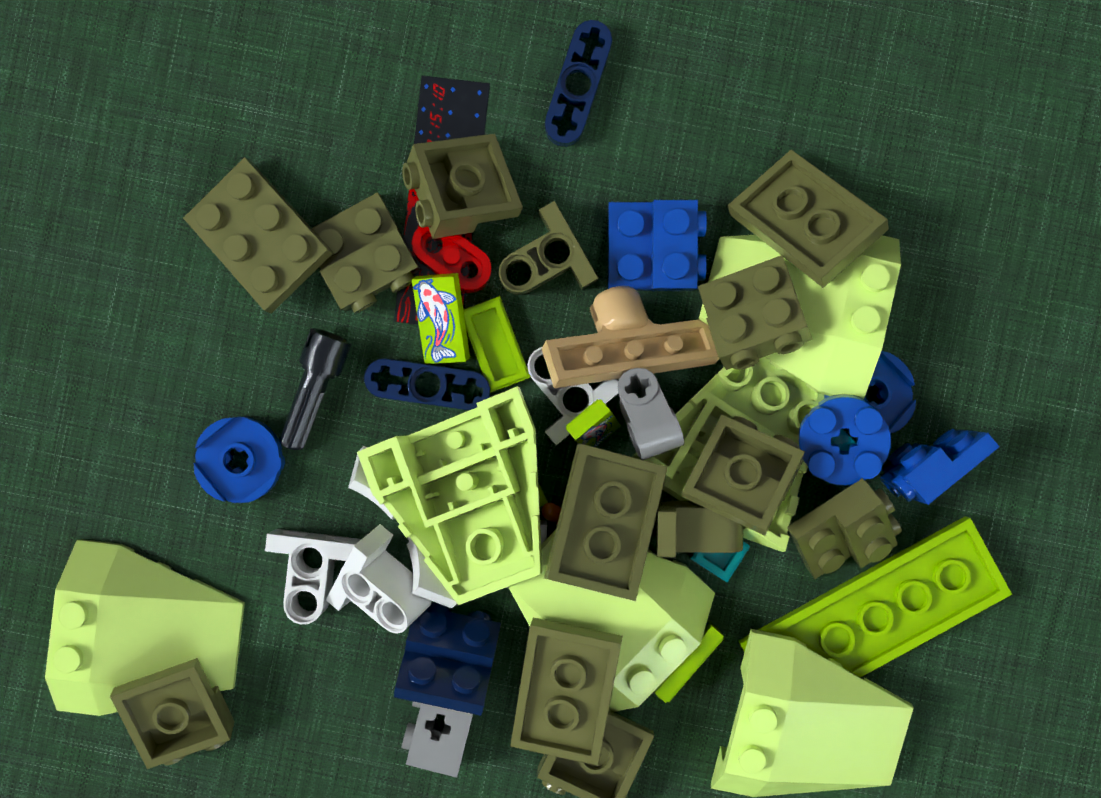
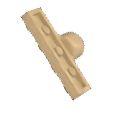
[542,286,719,388]

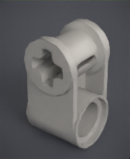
[617,368,684,460]

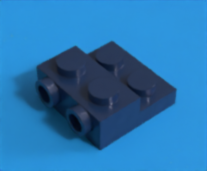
[394,602,501,716]

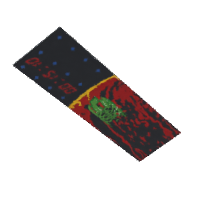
[394,76,490,324]

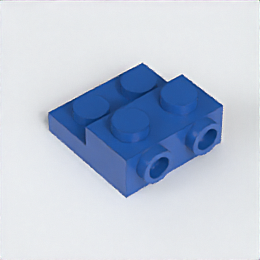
[608,200,707,291]
[880,429,999,505]

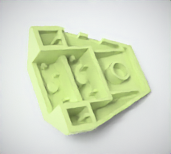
[699,235,901,399]
[357,386,543,605]
[508,530,715,712]
[45,539,245,716]
[711,629,914,797]

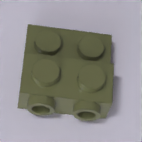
[402,134,523,239]
[312,192,421,314]
[698,255,812,370]
[682,414,805,536]
[787,478,902,579]
[110,658,235,769]
[537,710,655,798]

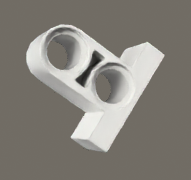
[527,347,619,445]
[326,524,432,634]
[265,529,361,625]

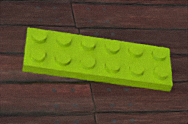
[738,516,1012,678]

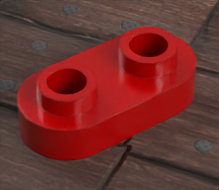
[412,226,491,293]

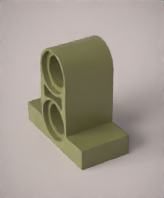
[499,201,598,295]
[655,497,744,557]

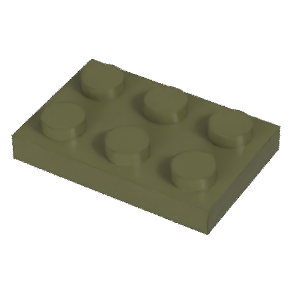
[727,150,889,288]
[183,157,333,314]
[544,444,667,601]
[510,617,623,766]

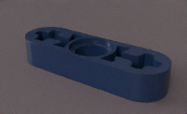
[545,20,612,147]
[364,359,491,410]

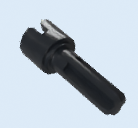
[279,328,352,450]

